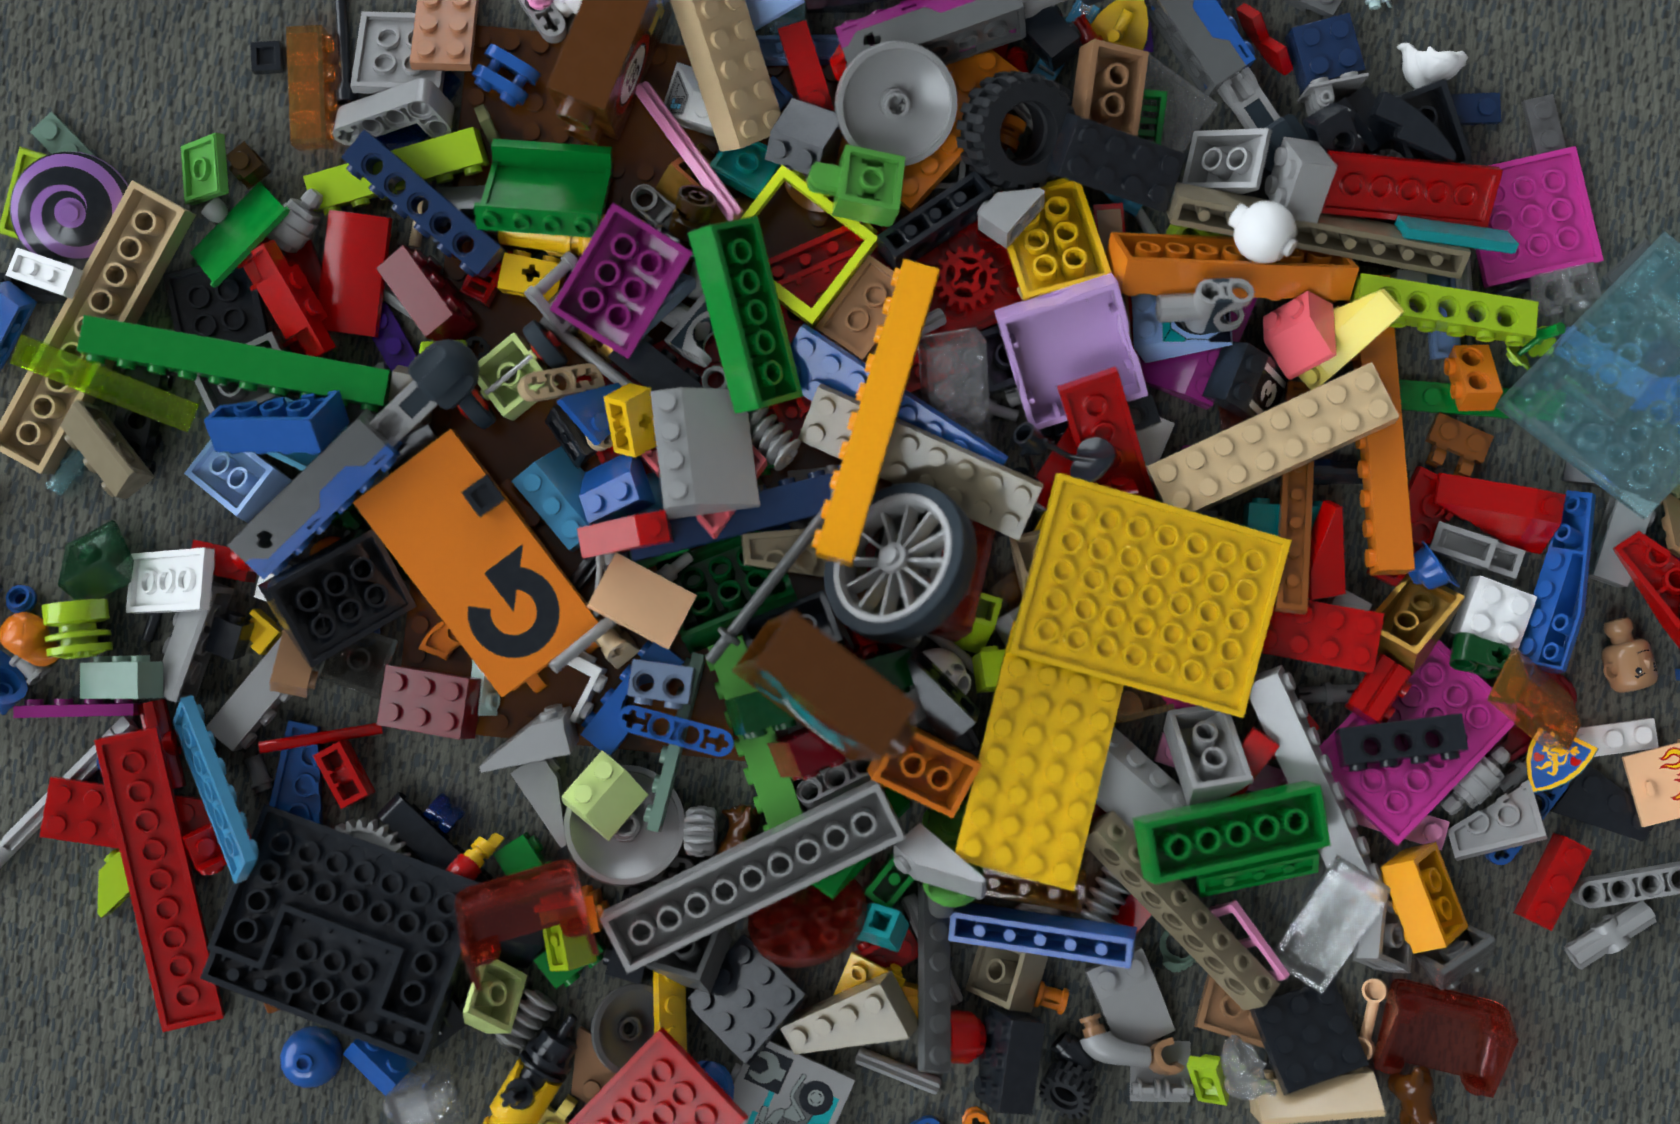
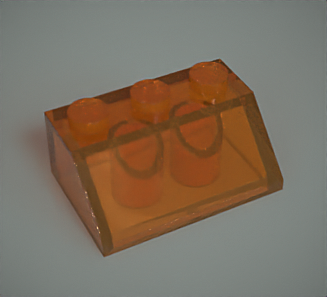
[1487,648,1581,750]

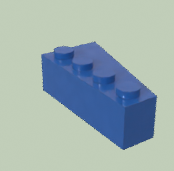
[204,390,350,455]

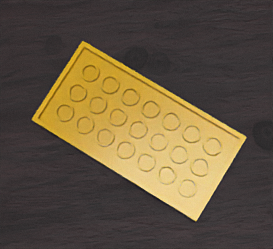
[955,621,1124,891]

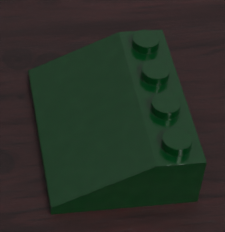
[656,531,798,654]

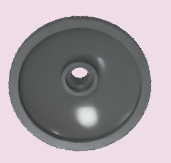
[591,983,654,1073]

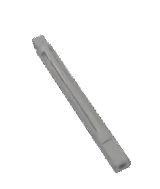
[0,716,139,868]

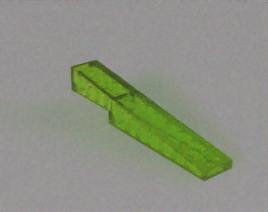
[10,335,200,432]

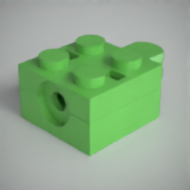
[807,144,906,227]

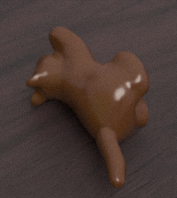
[713,804,760,857]
[1387,1066,1437,1124]

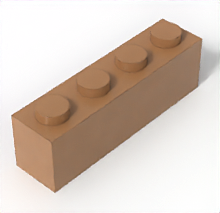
[270,628,319,698]

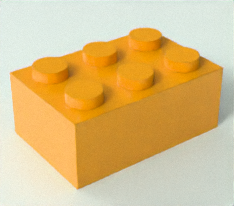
[1380,842,1468,954]

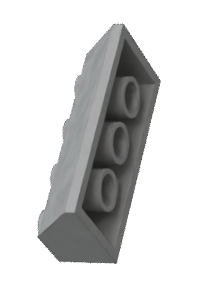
[162,581,235,703]
[1095,727,1187,832]

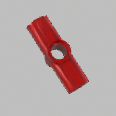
[138,699,186,789]

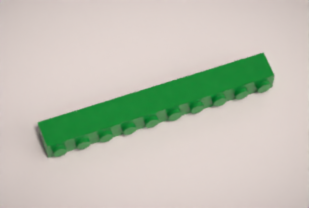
[76,315,392,413]

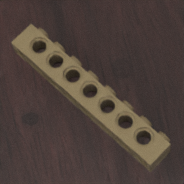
[1085,811,1280,1010]

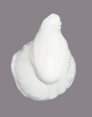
[1397,43,1468,89]

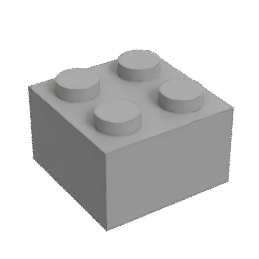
[1265,137,1337,223]

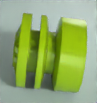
[42,599,113,659]

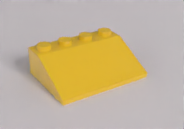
[1007,178,1112,301]

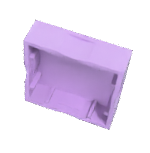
[994,273,1148,430]

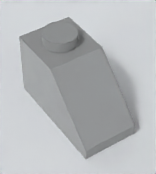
[977,188,1045,249]

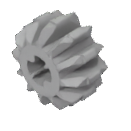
[683,805,718,857]

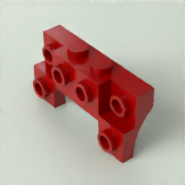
[237,240,336,357]

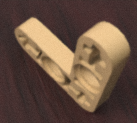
[517,363,613,451]

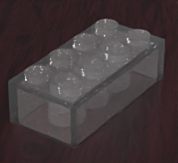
[918,327,991,445]
[1273,855,1391,994]
[384,1058,465,1124]

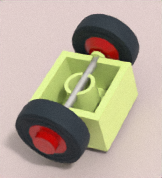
[457,320,568,429]

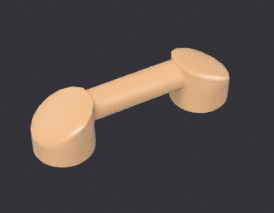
[1358,978,1388,1060]

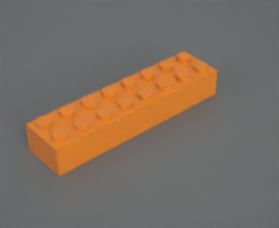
[1106,232,1359,303]

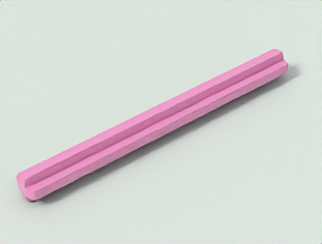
[635,81,743,221]

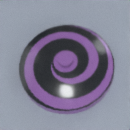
[10,152,129,270]

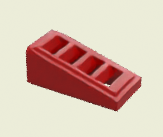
[459,250,513,307]

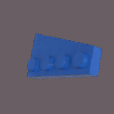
[269,720,323,825]

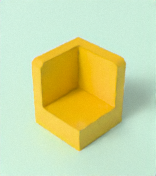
[249,608,283,655]

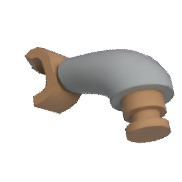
[1079,1013,1185,1076]

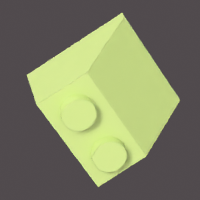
[561,750,648,841]
[463,953,528,1034]

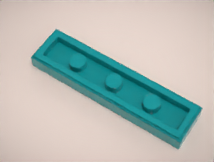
[1394,215,1519,254]

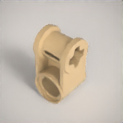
[595,625,640,670]

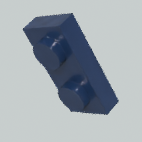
[1451,93,1501,125]

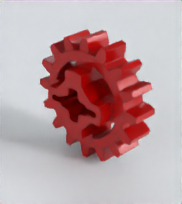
[935,245,999,312]

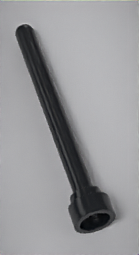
[334,0,359,106]

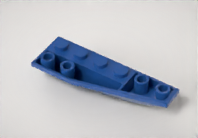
[1513,490,1596,674]

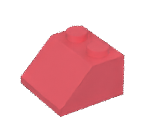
[1263,291,1336,380]

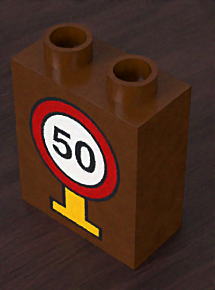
[546,0,672,146]

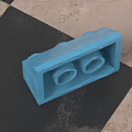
[512,446,591,552]

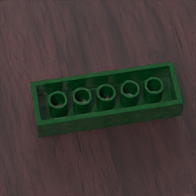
[724,648,914,740]

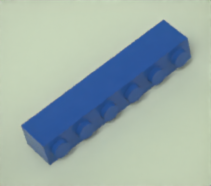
[948,903,1137,969]

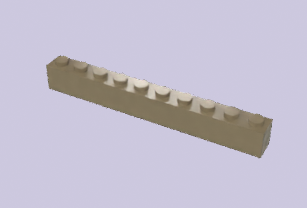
[1166,182,1471,279]

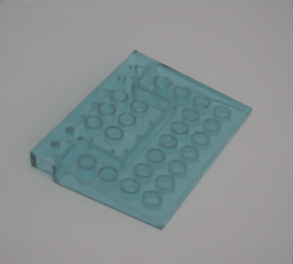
[1495,231,1680,520]

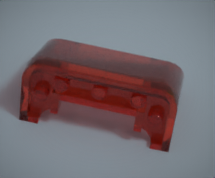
[1373,978,1519,1098]

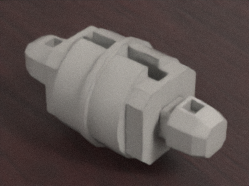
[267,188,323,256]
[1441,745,1511,815]

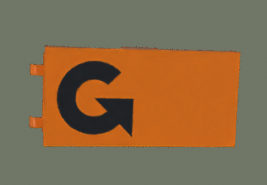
[353,429,602,697]

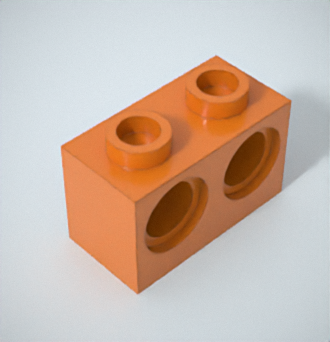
[1444,345,1503,411]

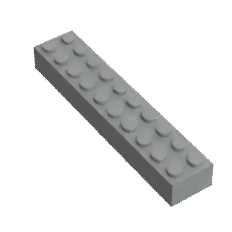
[600,780,905,974]

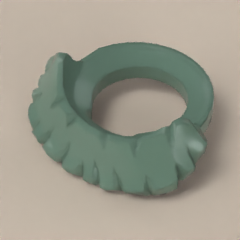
[1159,930,1197,972]

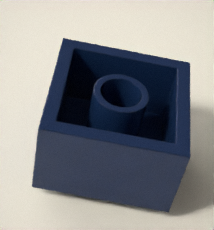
[1285,13,1365,94]

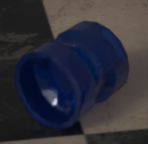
[423,793,466,835]

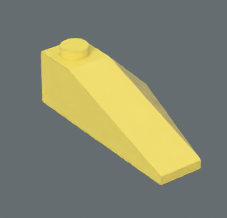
[1298,289,1405,390]

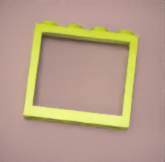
[740,165,878,329]

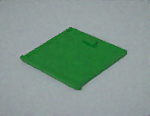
[190,181,291,288]

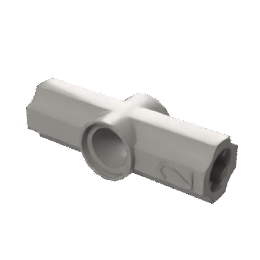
[1564,900,1657,970]

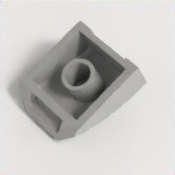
[1353,890,1412,973]

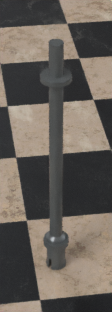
[705,488,834,665]

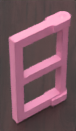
[1208,900,1290,981]

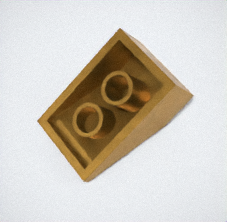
[1375,574,1465,676]

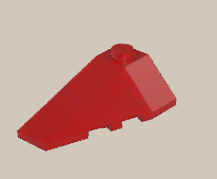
[1433,473,1566,554]
[1613,531,1680,649]

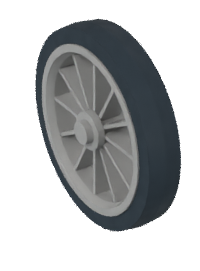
[824,483,977,644]

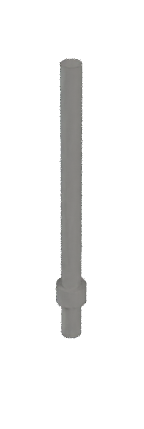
[549,552,693,673]

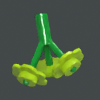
[1500,318,1566,370]

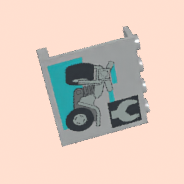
[731,1041,855,1124]

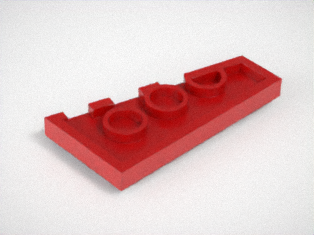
[1366,466,1454,587]

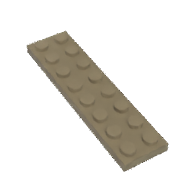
[798,384,1044,541]

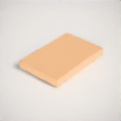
[587,553,697,650]

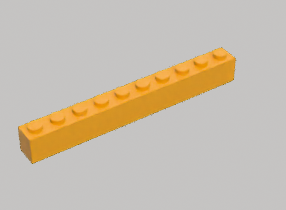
[812,259,939,567]

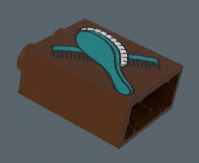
[732,611,918,760]

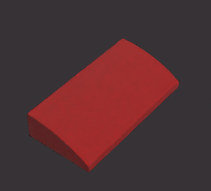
[318,210,393,338]

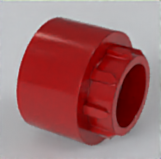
[951,1010,986,1064]

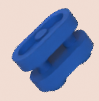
[472,43,541,107]

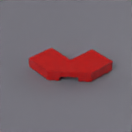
[1236,3,1293,76]

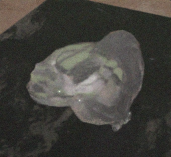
[1220,1034,1277,1100]

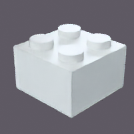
[1450,576,1537,653]

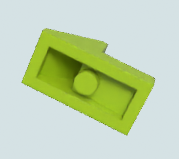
[1187,1054,1230,1106]

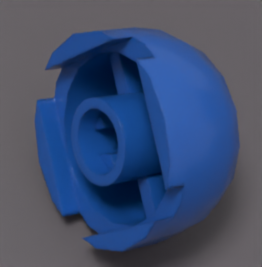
[280,1026,343,1088]

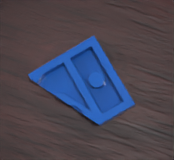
[557,383,622,446]

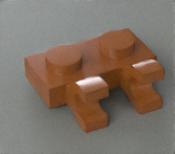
[1425,412,1494,477]

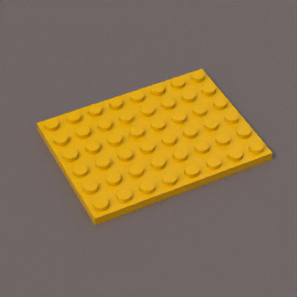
[1007,473,1291,718]

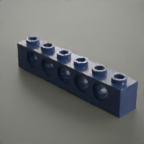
[341,129,508,279]

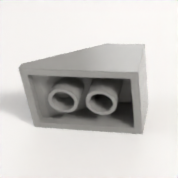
[1182,128,1272,195]
[480,704,579,773]
[1084,946,1176,1045]

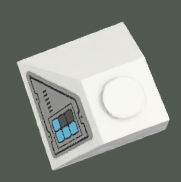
[664,62,715,137]

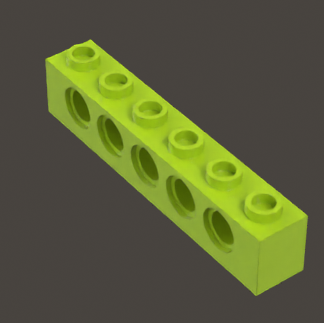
[1350,273,1539,347]

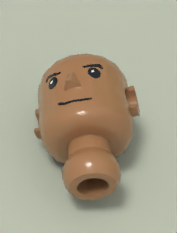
[1601,617,1659,693]

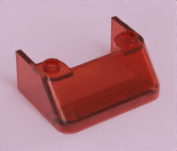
[455,859,599,991]

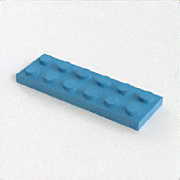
[172,695,259,884]

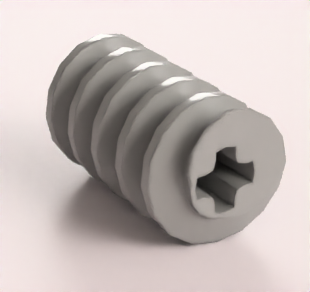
[748,407,801,471]
[1076,866,1131,924]
[495,988,557,1056]

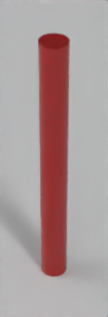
[258,723,382,754]

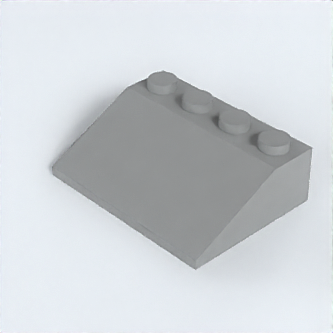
[650,387,760,520]

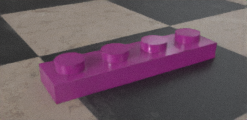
[13,699,143,718]

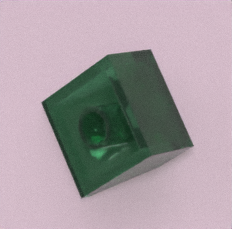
[58,520,134,600]

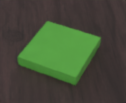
[181,133,229,205]

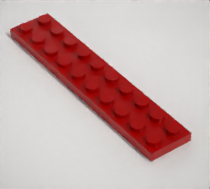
[94,726,225,1032]

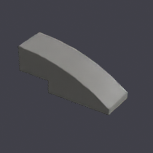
[1430,521,1525,581]

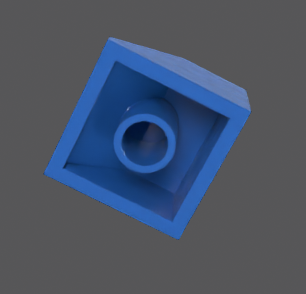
[579,454,656,525]

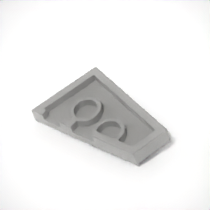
[1448,779,1548,861]

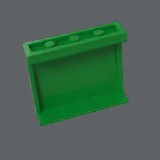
[474,138,613,238]

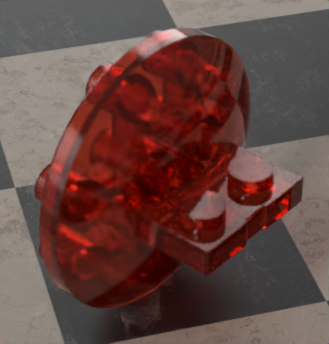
[748,878,867,968]

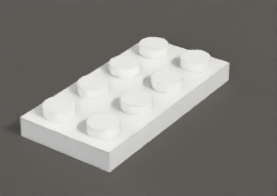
[126,548,215,614]

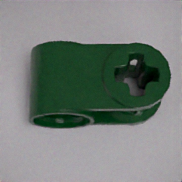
[1449,632,1514,679]

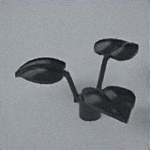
[1012,421,1116,483]

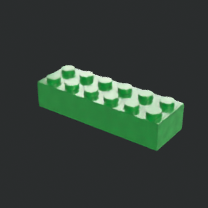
[688,216,803,414]
[1133,780,1331,885]

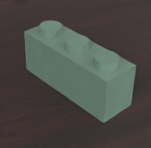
[80,655,163,699]

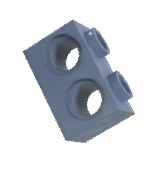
[627,659,696,710]

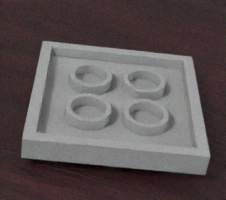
[350,11,445,94]

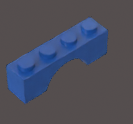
[580,640,685,756]

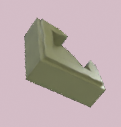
[474,104,500,146]

